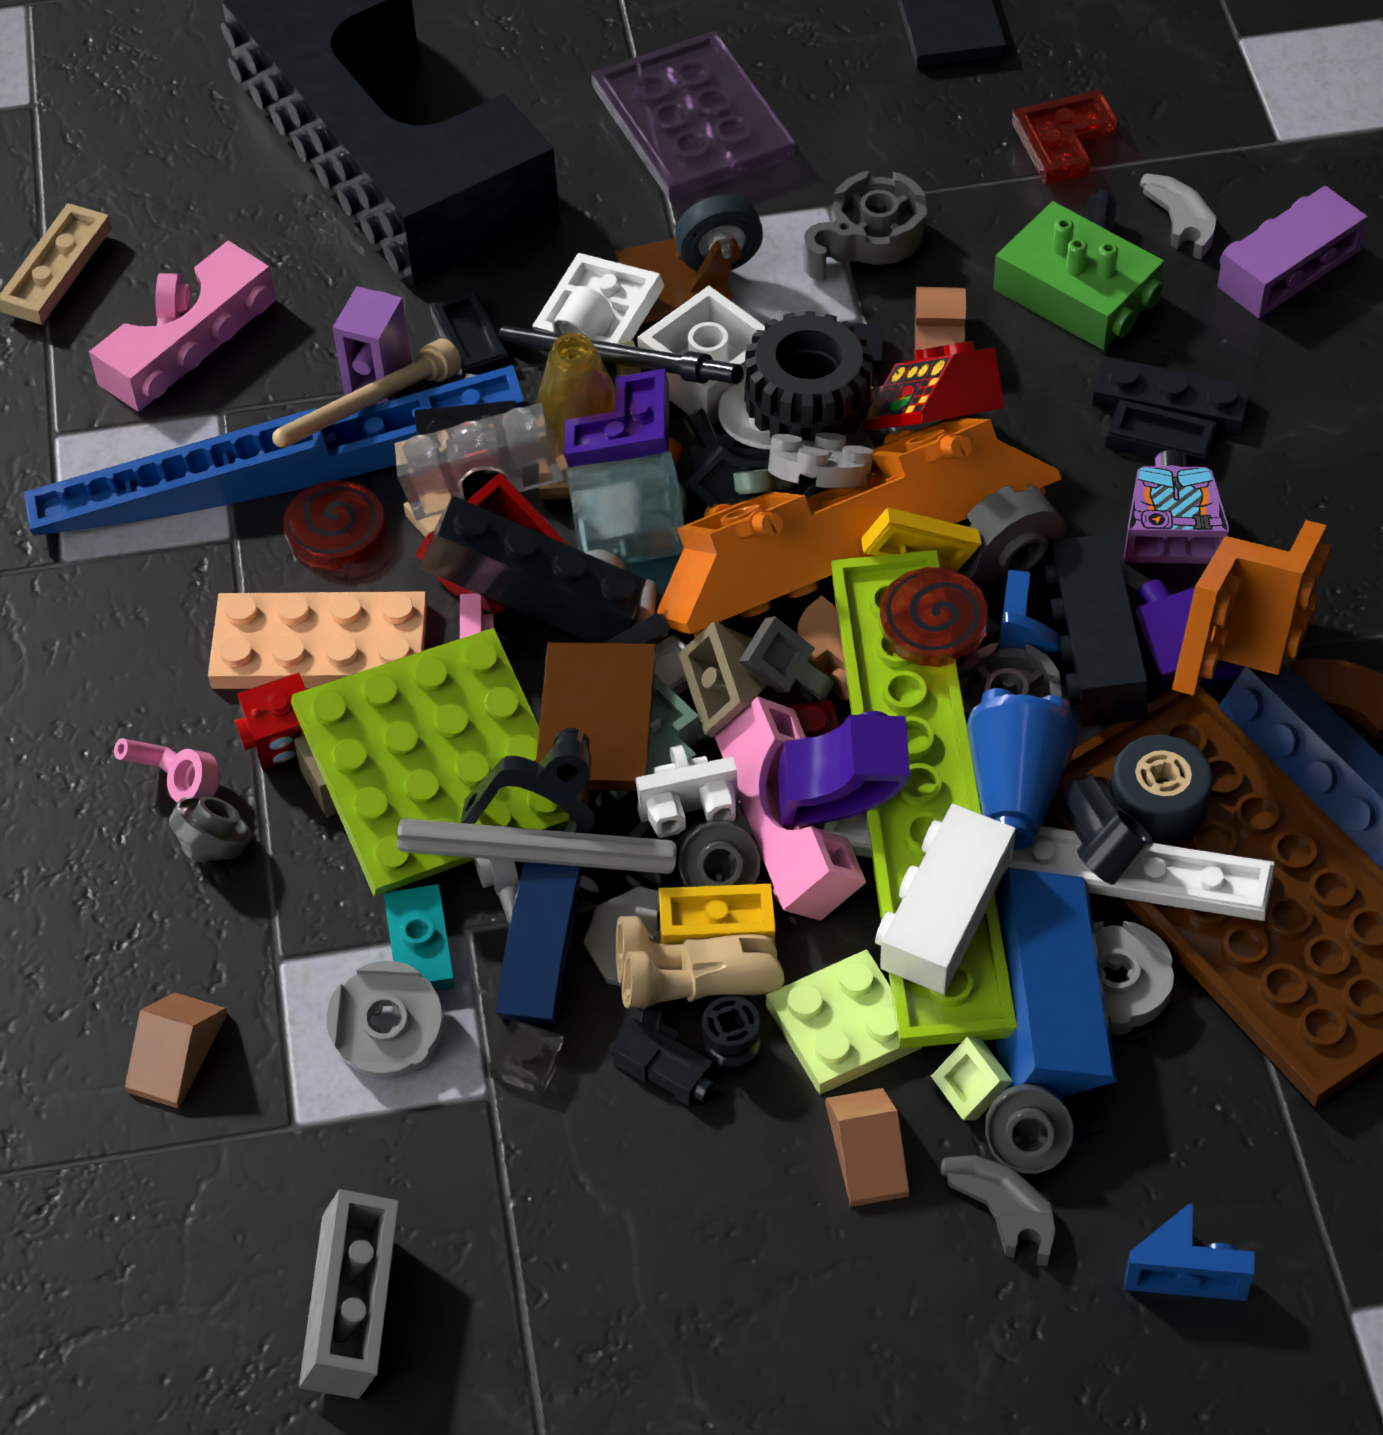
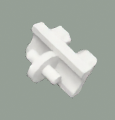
[635,745,738,838]

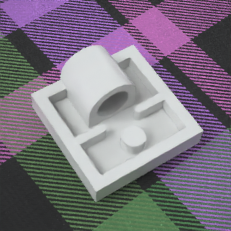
[532,253,665,344]

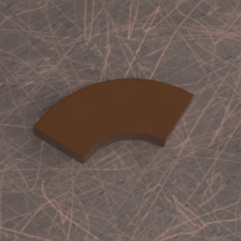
[1285,659,1383,741]

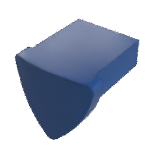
[999,570,1060,654]

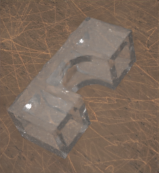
[395,403,563,521]

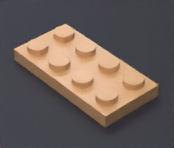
[208,591,428,689]

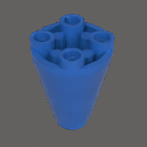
[967,688,1078,850]

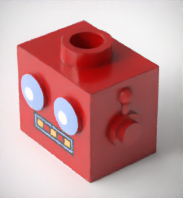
[234,672,306,770]

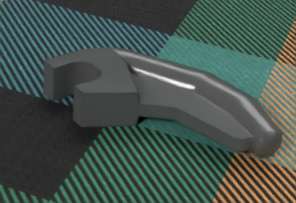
[940,1155,1055,1267]

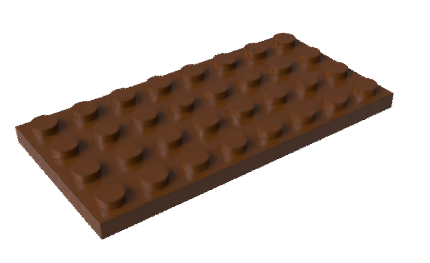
[1045,685,1383,1107]

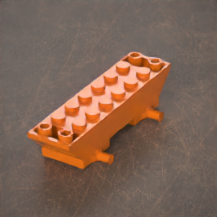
[656,418,1061,638]

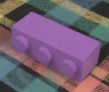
[1217,185,1367,319]

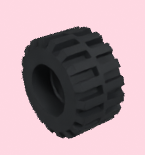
[744,311,873,441]

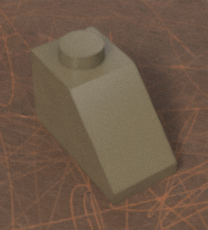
[678,621,767,737]

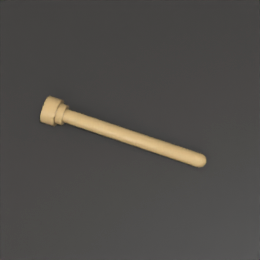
[272,338,461,448]

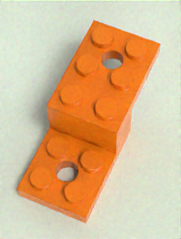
[1172,520,1332,695]

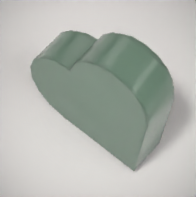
[733,469,794,494]

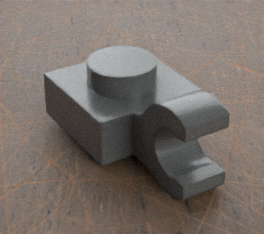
[739,616,835,702]

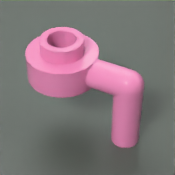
[155,273,191,326]
[114,738,220,802]

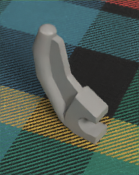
[1141,173,1217,260]

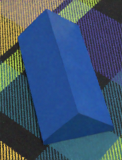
[995,868,1117,1098]

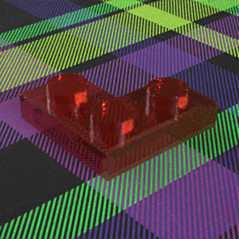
[1012,89,1117,185]

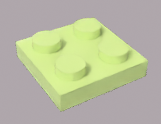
[766,949,922,1095]

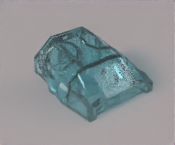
[565,451,685,565]

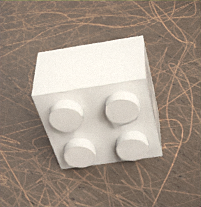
[638,286,765,426]

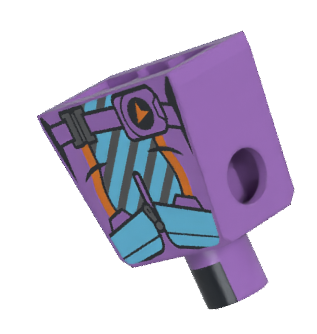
[1124,450,1229,564]

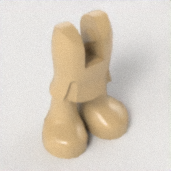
[616,916,784,1009]

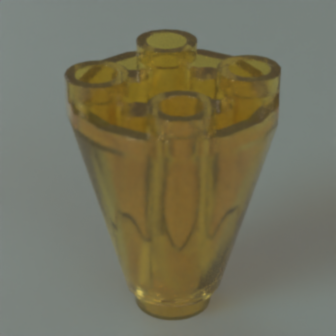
[529,333,615,456]

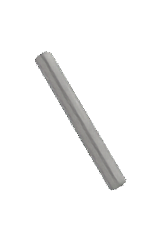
[397,819,677,874]

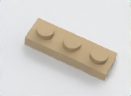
[0,203,112,325]

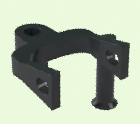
[461,728,599,834]

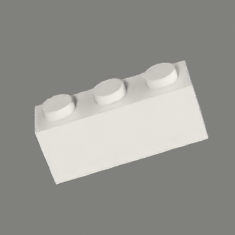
[875,803,1016,995]

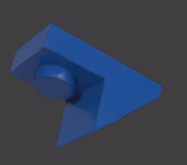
[1124,1204,1254,1301]

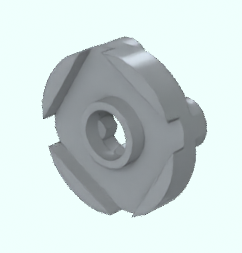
[768,432,873,488]
[1094,921,1174,1035]
[326,961,444,1079]

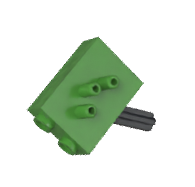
[993,189,1165,351]

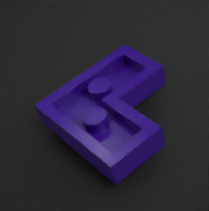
[564,368,669,469]

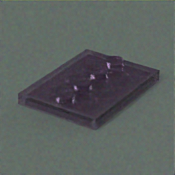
[591,30,795,201]

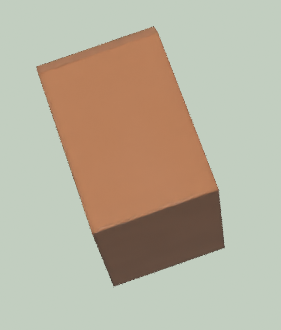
[125,992,228,1109]
[826,1088,909,1207]

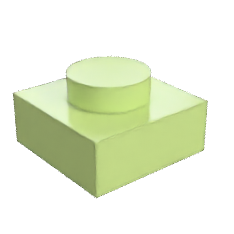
[931,1037,1013,1121]

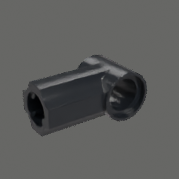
[1060,775,1154,885]

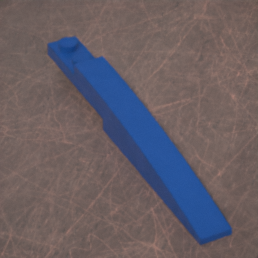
[23,365,528,536]

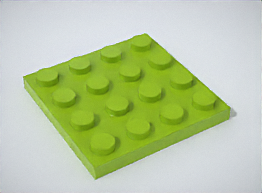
[291,628,569,896]

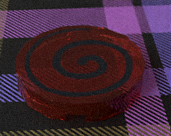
[283,480,386,570]
[879,567,988,667]

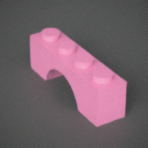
[89,241,276,412]
[714,697,866,921]

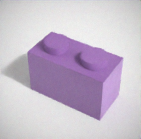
[332,286,412,404]

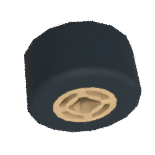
[1110,734,1214,844]

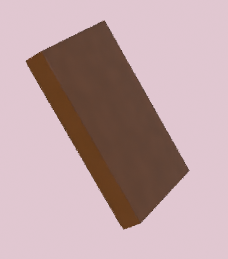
[536,642,656,791]

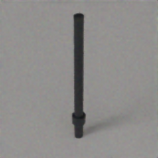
[498,325,743,385]

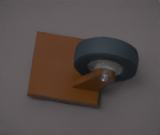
[615,195,763,324]

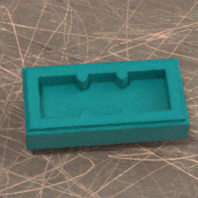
[383,884,455,991]

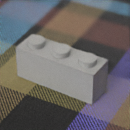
[299,1189,398,1399]

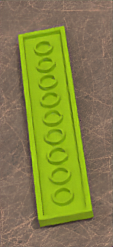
[831,550,1017,1049]

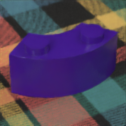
[778,711,910,826]

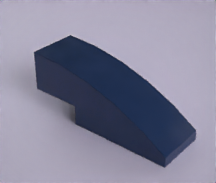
[495,862,582,1026]

